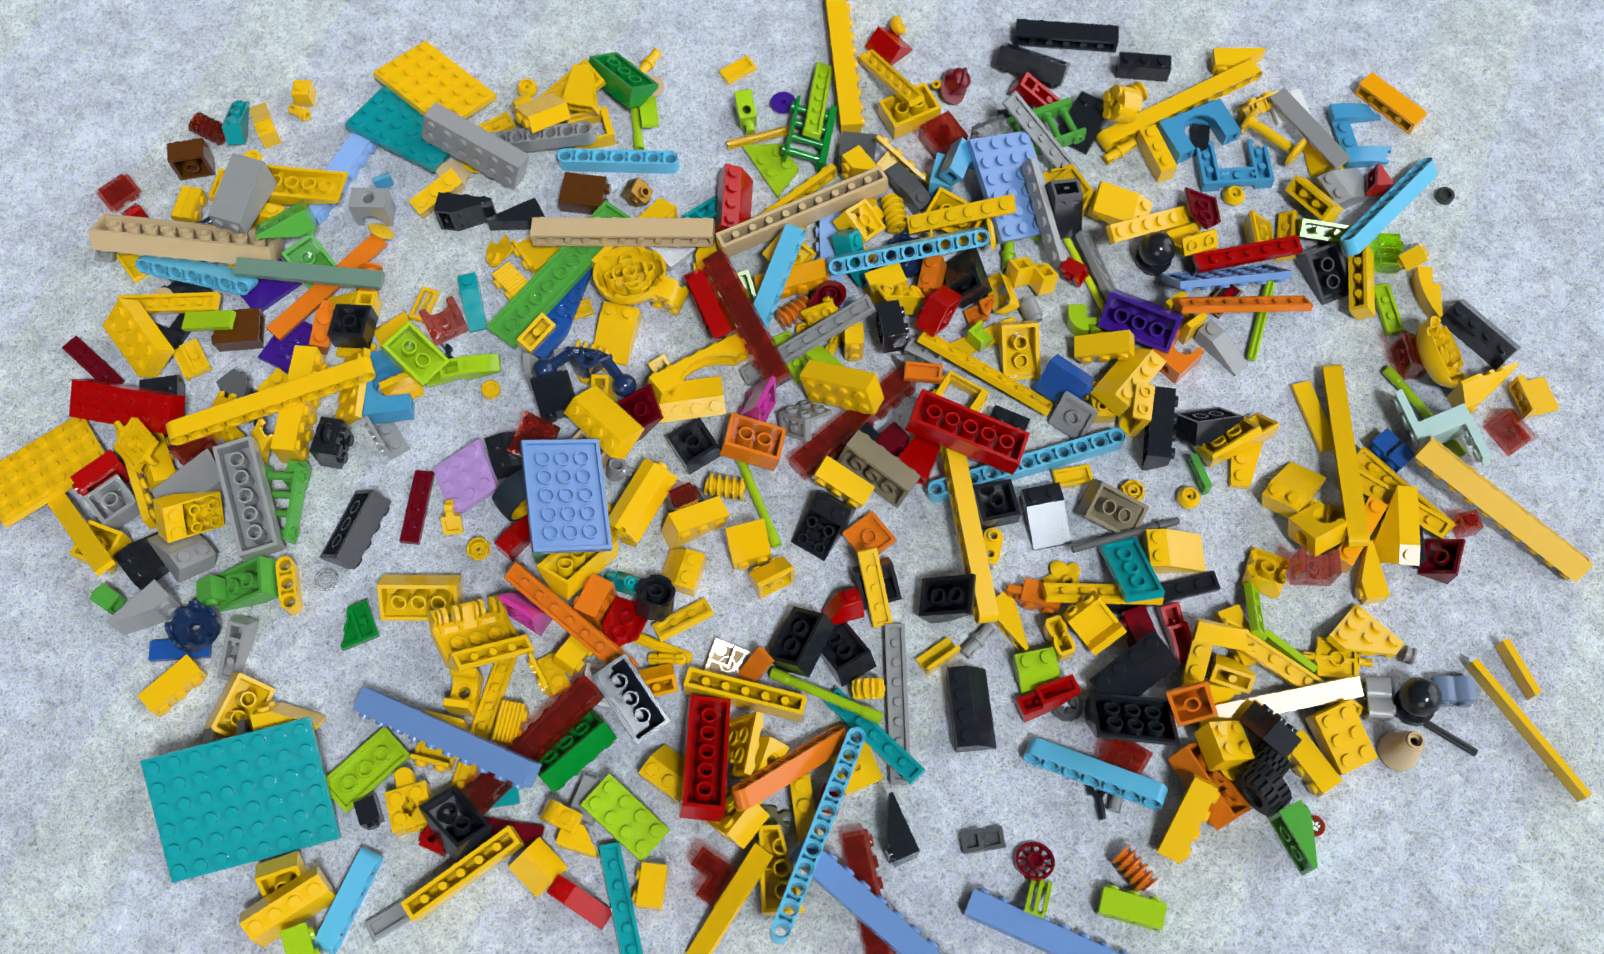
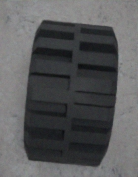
[1234,759,1292,817]

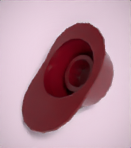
[941,67,971,105]
[809,280,847,308]

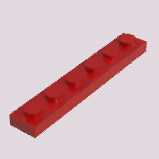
[1192,235,1303,273]

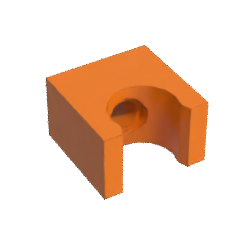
[1152,330,1205,384]

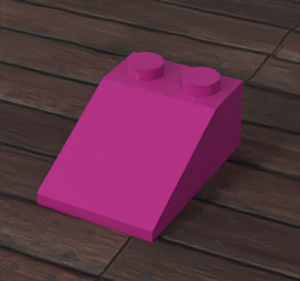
[738,376,777,422]
[498,591,553,636]

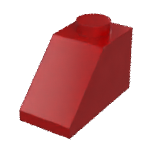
[821,587,865,625]

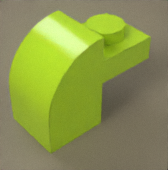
[1066,304,1105,336]

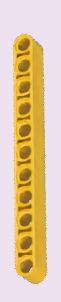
[1096,59,1263,152]
[166,357,376,445]
[1322,364,1370,548]
[939,445,999,624]

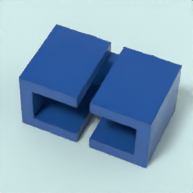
[1367,428,1415,473]

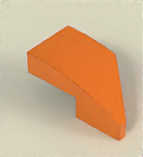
[964,294,995,328]

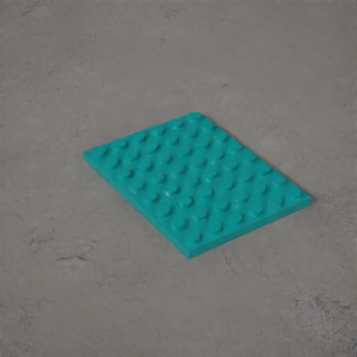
[140,716,341,883]

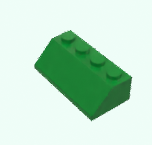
[589,52,659,108]
[530,708,617,793]

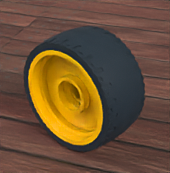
[492,468,528,522]

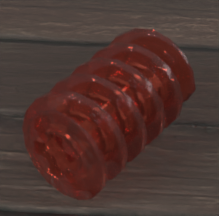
[188,112,226,145]

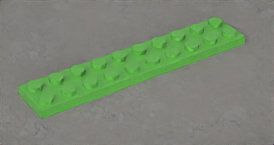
[486,200,630,349]

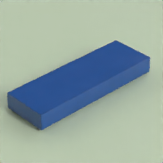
[148,639,212,662]

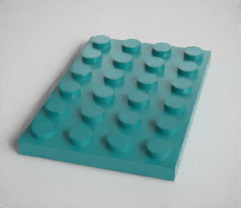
[345,85,451,172]

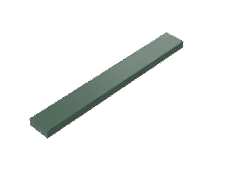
[233,257,385,290]

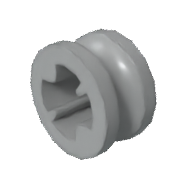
[1400,645,1418,665]

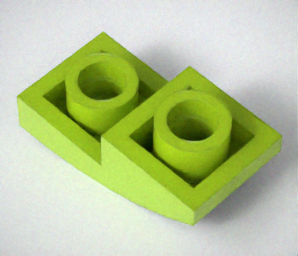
[639,96,659,128]

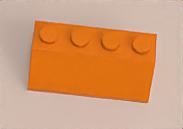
[1168,741,1252,831]

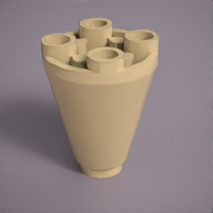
[1377,730,1425,772]

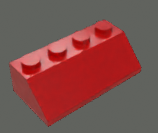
[715,163,753,233]

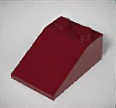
[616,383,664,442]

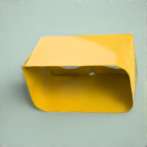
[987,272,1020,316]

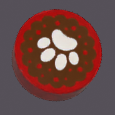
[1311,815,1325,837]

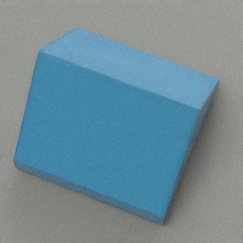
[373,172,394,188]

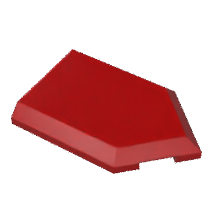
[601,596,648,647]

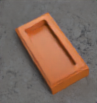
[904,361,943,384]
[737,646,775,683]

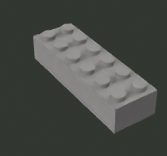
[421,102,529,190]
[212,435,285,561]

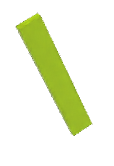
[802,62,833,140]

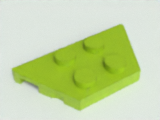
[743,143,799,199]

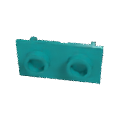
[605,570,642,596]

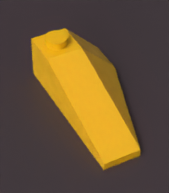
[1447,362,1519,414]
[1373,485,1420,566]

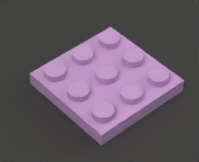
[433,439,500,515]

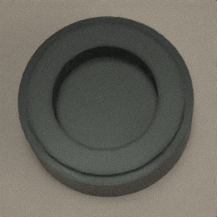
[1435,187,1455,205]

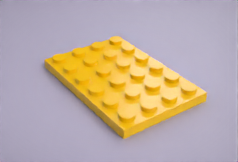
[373,40,497,119]
[0,417,105,528]

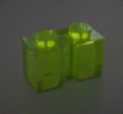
[1373,233,1404,274]

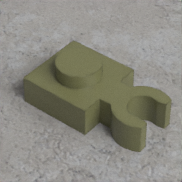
[761,806,792,828]

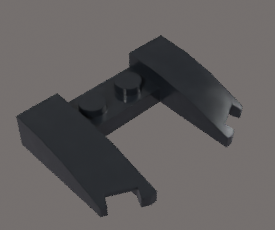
[154,281,213,350]

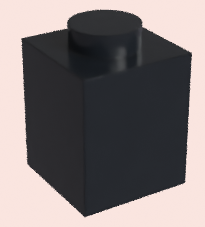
[353,795,385,830]

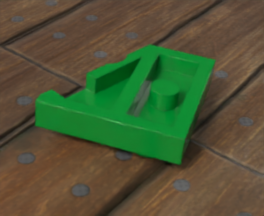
[341,599,380,651]

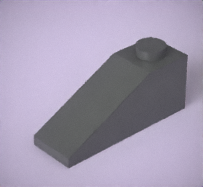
[884,162,933,215]

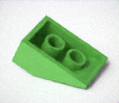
[255,200,316,239]
[281,234,336,289]
[217,555,279,612]
[1268,800,1318,876]

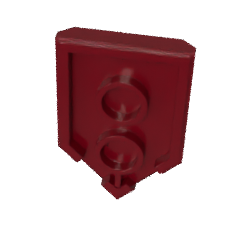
[1184,187,1221,230]

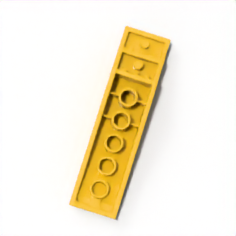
[208,164,349,205]

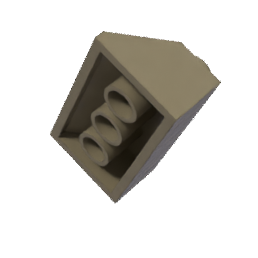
[837,430,921,508]

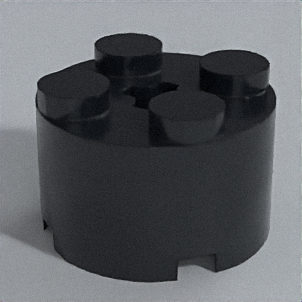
[634,574,676,622]

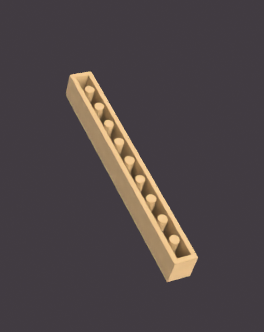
[715,166,888,259]
[530,217,715,247]

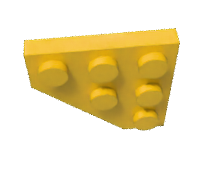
[1326,603,1405,658]
[728,712,764,777]

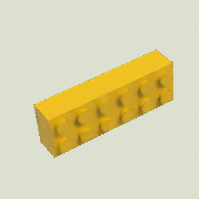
[270,345,329,464]

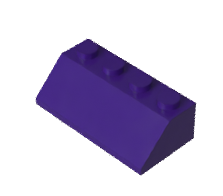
[1098,289,1185,353]

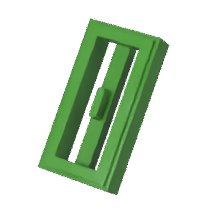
[1187,453,1212,495]

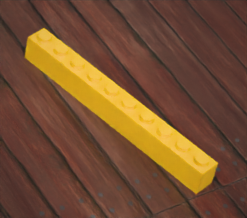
[825,0,865,135]
[1415,436,1593,583]

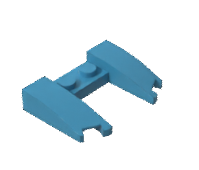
[1326,103,1392,169]
[1196,139,1275,192]

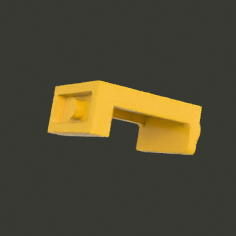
[1163,221,1218,256]
[511,236,562,275]
[1117,382,1155,438]
[1062,590,1127,656]
[409,710,468,773]

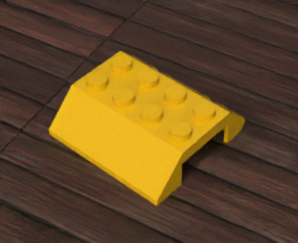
[427,594,534,672]

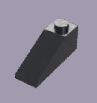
[486,197,545,231]

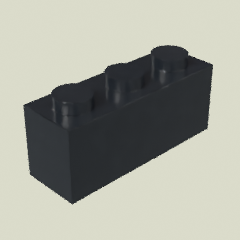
[1116,52,1171,82]

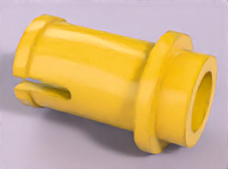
[288,103,311,121]

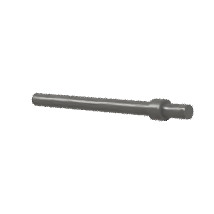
[1071,517,1180,553]

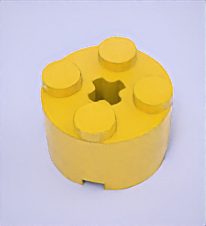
[1102,85,1142,124]
[650,276,690,316]

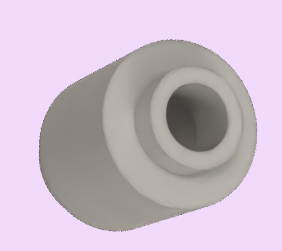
[1019,297,1043,323]

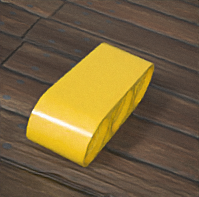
[275,556,303,615]

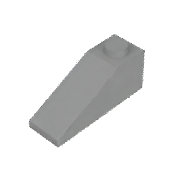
[1194,319,1248,377]
[217,616,258,681]

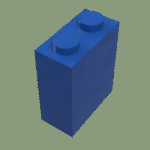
[1034,354,1095,405]

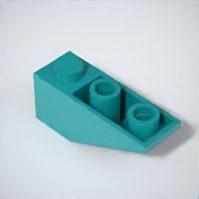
[222,100,250,145]
[831,229,869,287]

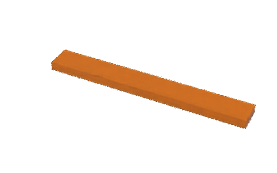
[266,234,388,342]
[1173,295,1313,313]
[503,562,639,668]

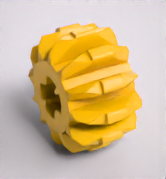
[851,678,885,700]

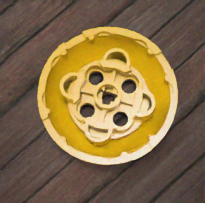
[593,247,667,305]
[1416,316,1466,388]

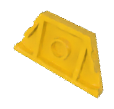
[1042,164,1095,219]

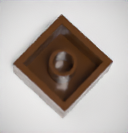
[167,138,216,181]

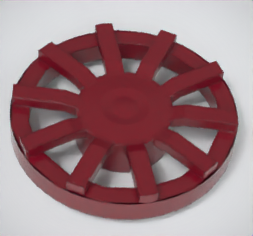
[1015,842,1055,881]

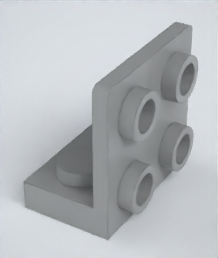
[779,401,832,442]
[364,416,411,461]

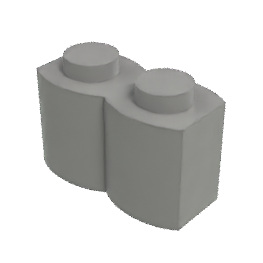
[1360,677,1396,721]

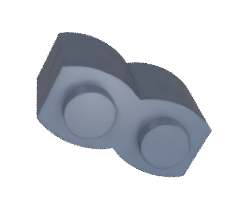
[1430,676,1478,708]

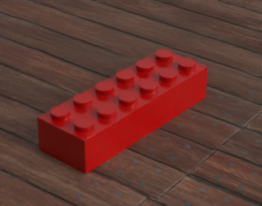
[69,378,185,435]
[905,389,1030,475]
[679,695,731,822]

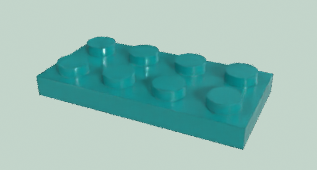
[1098,537,1165,603]

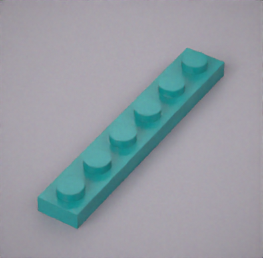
[824,688,925,786]
[598,842,643,954]

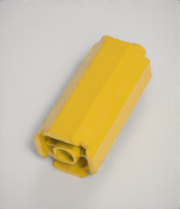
[609,458,678,547]

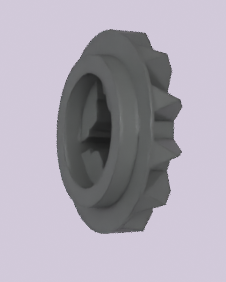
[1052,695,1083,722]

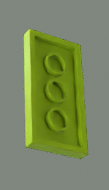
[326,727,410,814]
[579,774,670,863]

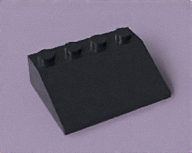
[1084,691,1180,746]

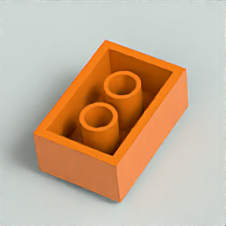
[719,412,787,471]

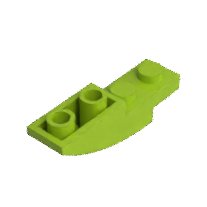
[426,354,502,388]

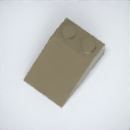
[1075,479,1149,538]

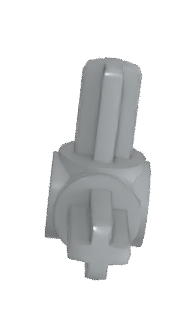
[606,457,638,482]

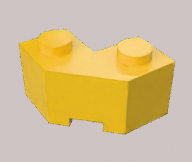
[1005,257,1059,296]

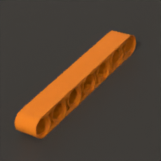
[731,725,846,810]

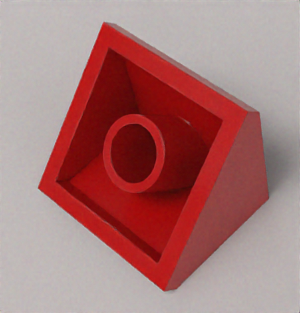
[865,26,913,66]

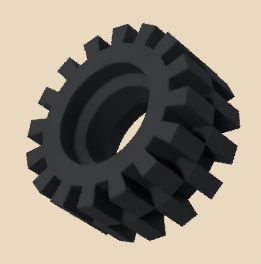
[1253,741,1293,777]

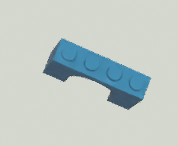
[1157,99,1241,164]
[939,137,985,200]
[362,351,415,424]

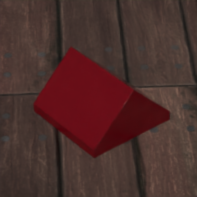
[1418,539,1466,584]

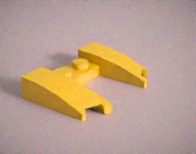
[210,390,273,465]
[1180,618,1253,704]

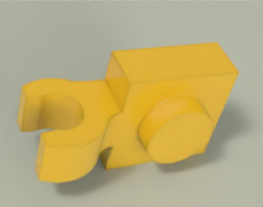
[440,499,464,535]

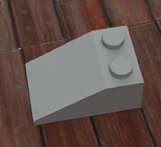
[1314,167,1374,210]
[147,534,216,583]
[106,579,183,635]

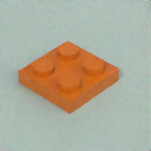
[842,511,897,555]

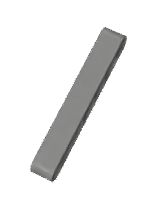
[490,121,597,152]

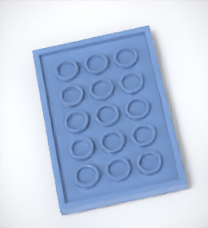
[966,131,1046,244]
[1159,264,1292,292]
[520,439,613,554]

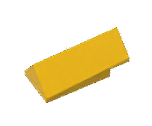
[1193,412,1280,468]

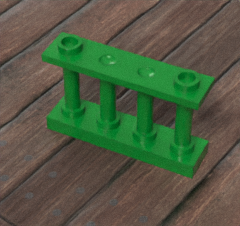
[780,95,838,172]

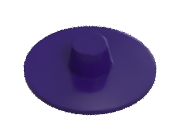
[770,92,796,114]

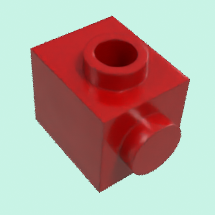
[418,825,447,858]

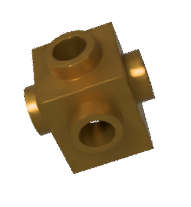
[621,177,653,207]

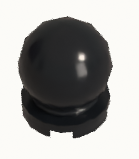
[1135,231,1176,276]
[1392,676,1442,727]

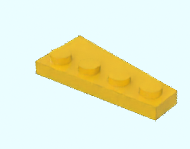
[1229,417,1263,489]

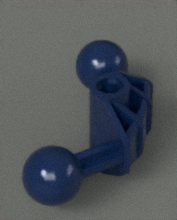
[532,346,637,398]

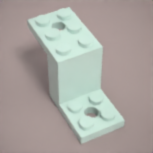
[1393,389,1491,467]

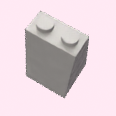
[208,153,277,234]
[151,449,225,501]

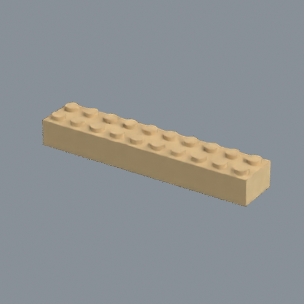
[88,213,285,265]

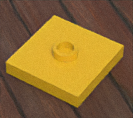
[830,742,883,796]

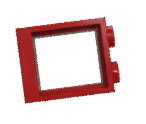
[70,449,130,498]

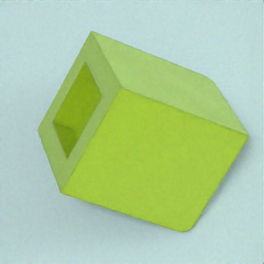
[966,320,993,353]

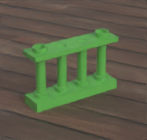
[1003,97,1087,156]
[264,464,309,545]

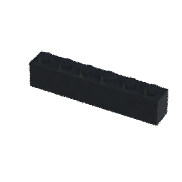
[1014,19,1119,53]

